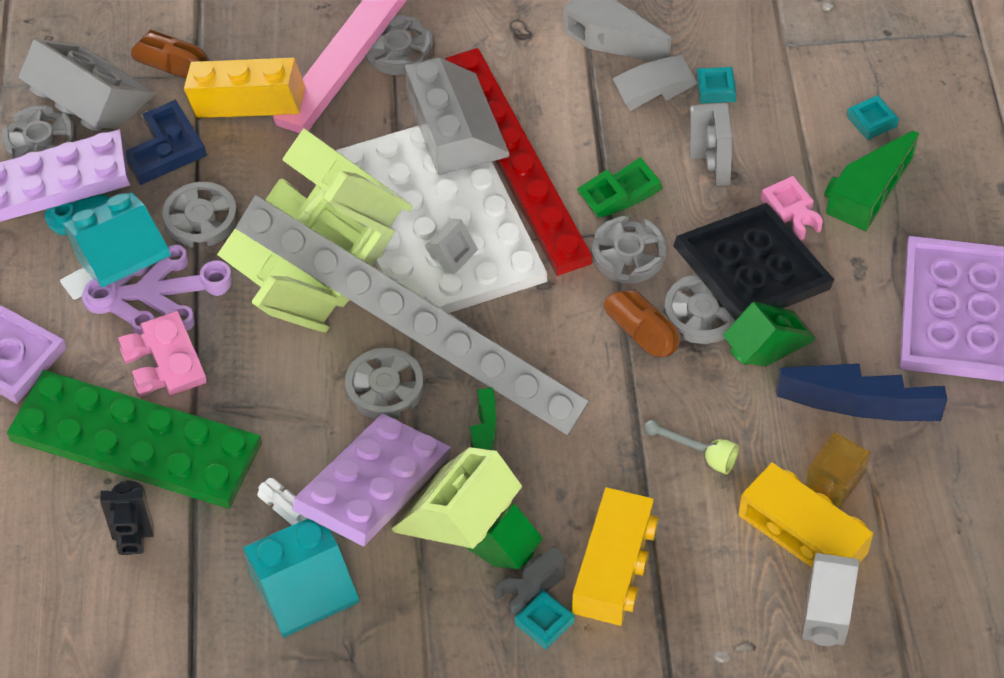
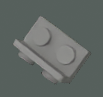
[690,103,733,186]

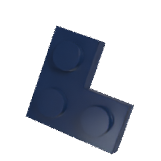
[126,99,207,185]

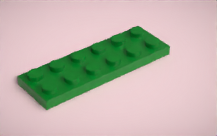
[7,370,262,509]

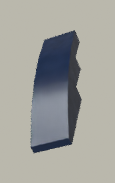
[776,363,947,421]

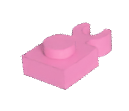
[760,176,823,240]

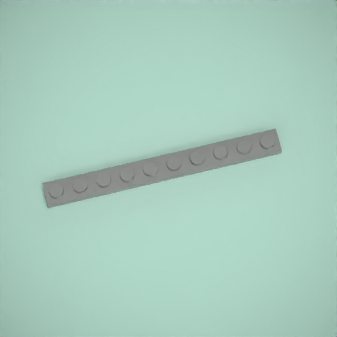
[235,195,590,435]

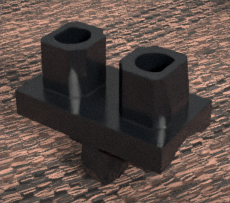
[100,480,154,555]

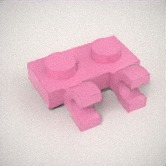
[118,311,207,397]

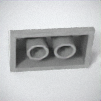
[18,39,155,131]
[405,57,509,175]

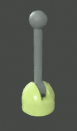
[644,420,739,475]

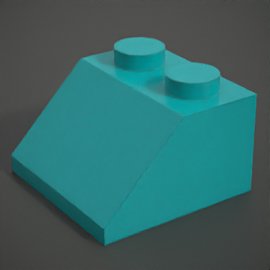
[63,192,171,288]
[243,518,360,638]

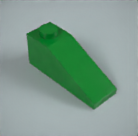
[824,130,919,232]

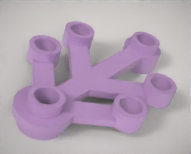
[82,245,232,335]

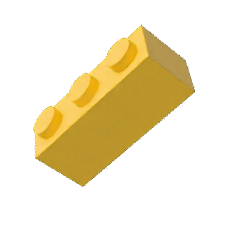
[184,58,306,118]
[738,462,873,568]
[572,487,659,626]

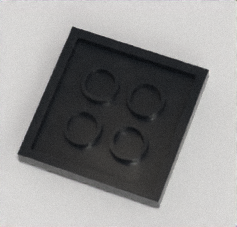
[673,203,835,321]

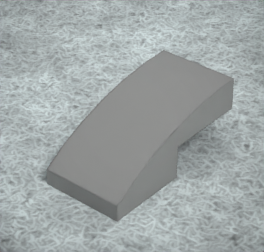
[613,55,697,111]

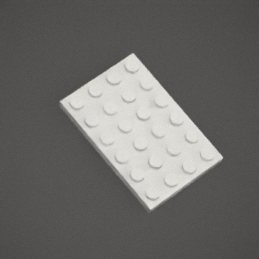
[336,125,547,313]

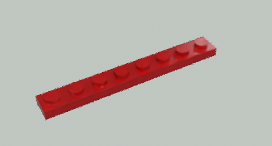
[445,48,592,276]

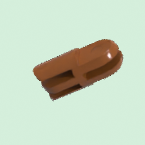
[131,29,209,78]
[604,289,680,358]

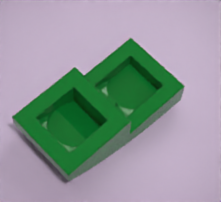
[577,157,663,218]
[469,387,497,451]

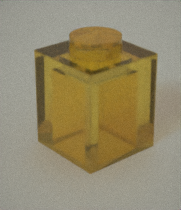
[806,432,870,508]

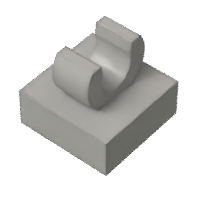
[425,219,478,274]

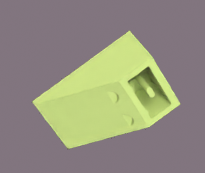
[391,447,522,549]

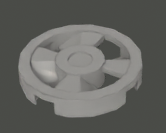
[365,15,433,75]
[2,105,76,159]
[162,181,237,247]
[592,216,666,283]
[664,275,735,344]
[345,348,424,420]

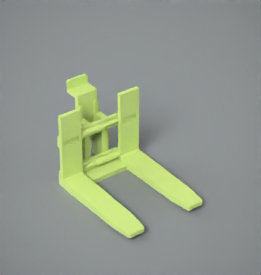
[217,128,413,333]

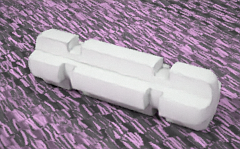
[257,478,307,525]

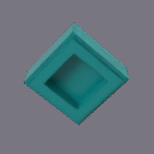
[696,67,737,104]
[847,95,899,140]
[515,589,575,650]

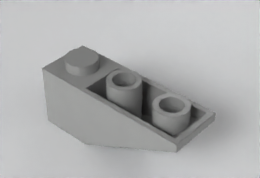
[563,0,671,61]

